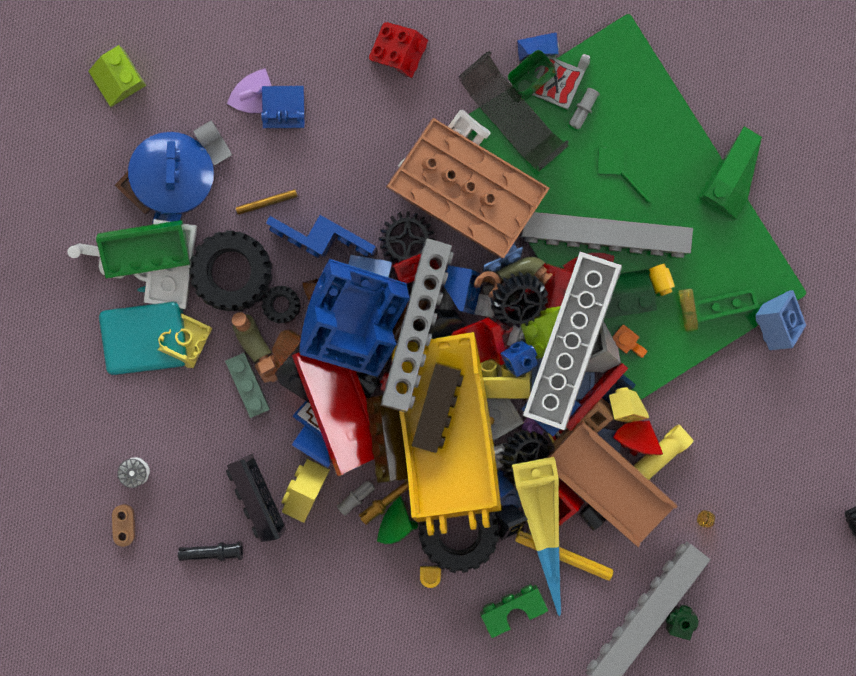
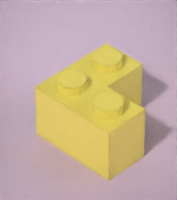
[281,459,330,523]

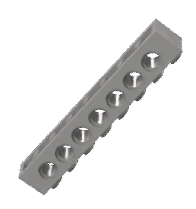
[380,238,454,412]

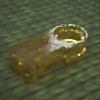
[679,289,698,332]

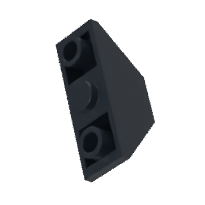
[413,309,468,339]

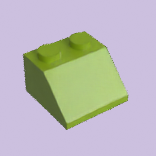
[88,45,146,107]
[521,306,561,359]

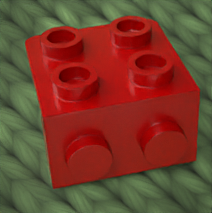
[369,22,428,78]
[451,317,507,365]

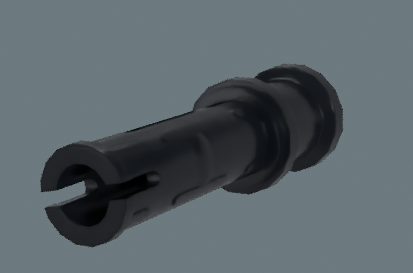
[178,541,243,561]

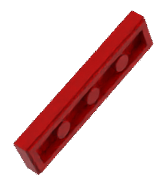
[566,363,628,431]

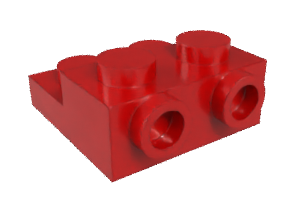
[532,263,573,308]

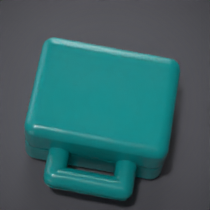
[99,286,187,375]

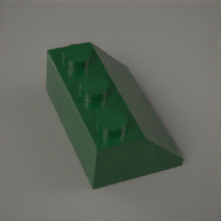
[604,269,657,319]

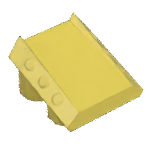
[158,313,212,368]

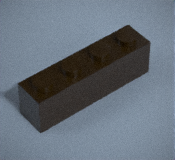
[412,362,464,453]
[366,395,408,483]

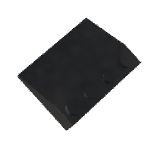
[226,453,286,542]

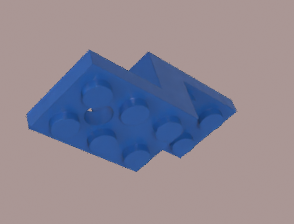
[266,215,377,258]

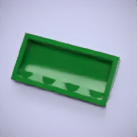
[96,220,190,279]

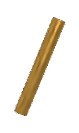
[236,189,298,215]

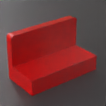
[393,254,439,283]

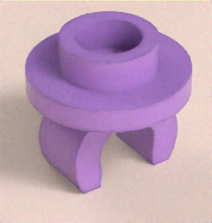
[521,418,544,435]

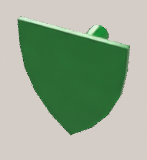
[377,496,418,544]

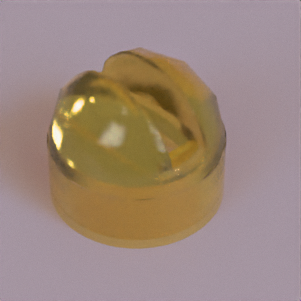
[697,510,716,528]

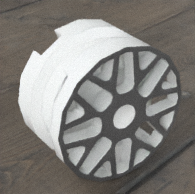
[117,457,150,488]

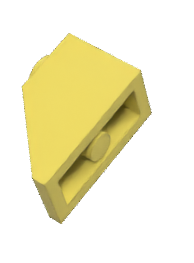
[609,387,649,423]

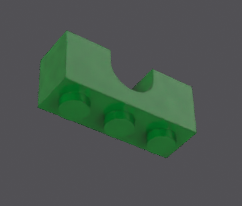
[480,584,548,638]

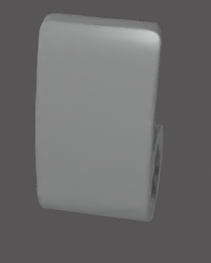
[194,120,232,165]

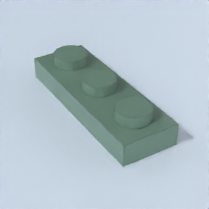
[225,352,270,418]

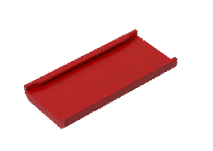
[292,352,374,476]

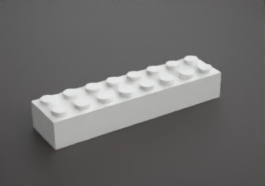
[523,252,622,430]

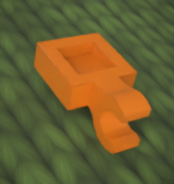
[613,324,648,358]

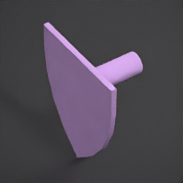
[227,68,272,113]

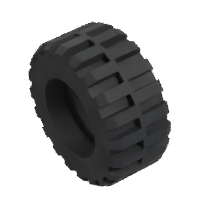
[189,230,273,311]
[419,512,499,573]

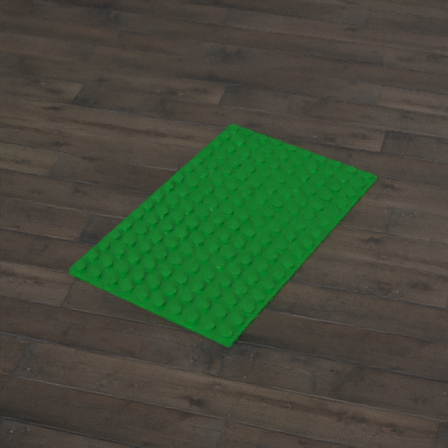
[468,14,806,400]

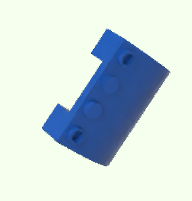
[299,259,410,377]

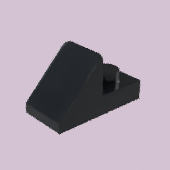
[494,504,528,541]

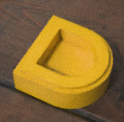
[420,566,441,588]

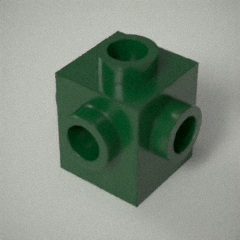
[665,605,698,641]

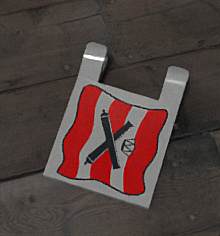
[532,44,590,110]

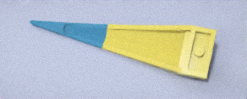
[512,457,561,616]

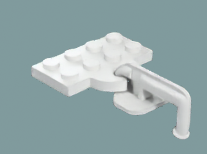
[67,219,197,309]

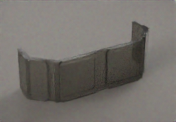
[458,51,569,172]

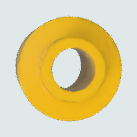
[649,264,675,296]

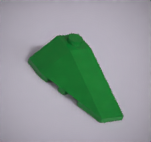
[700,126,762,220]

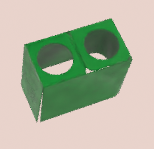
[508,50,556,100]

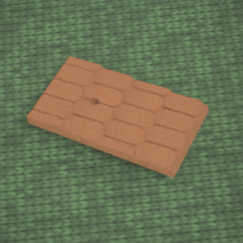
[386,118,550,259]

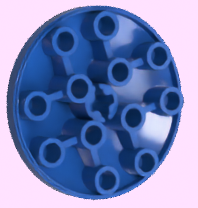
[128,132,214,215]

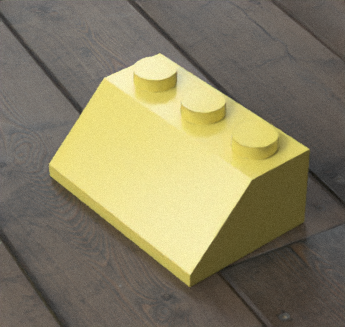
[480,359,532,399]

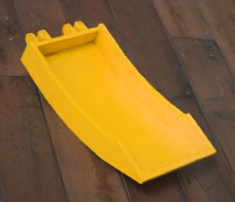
[391,332,501,536]

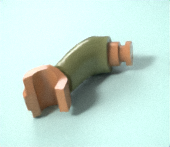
[474,256,553,298]
[232,312,282,383]

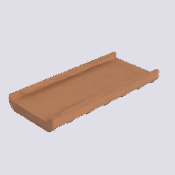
[547,421,678,547]

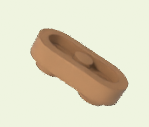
[112,504,135,547]

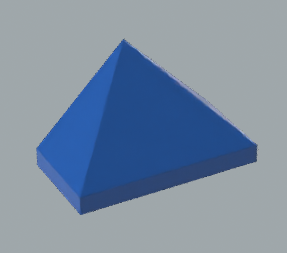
[517,33,559,61]

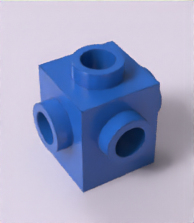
[500,340,538,377]

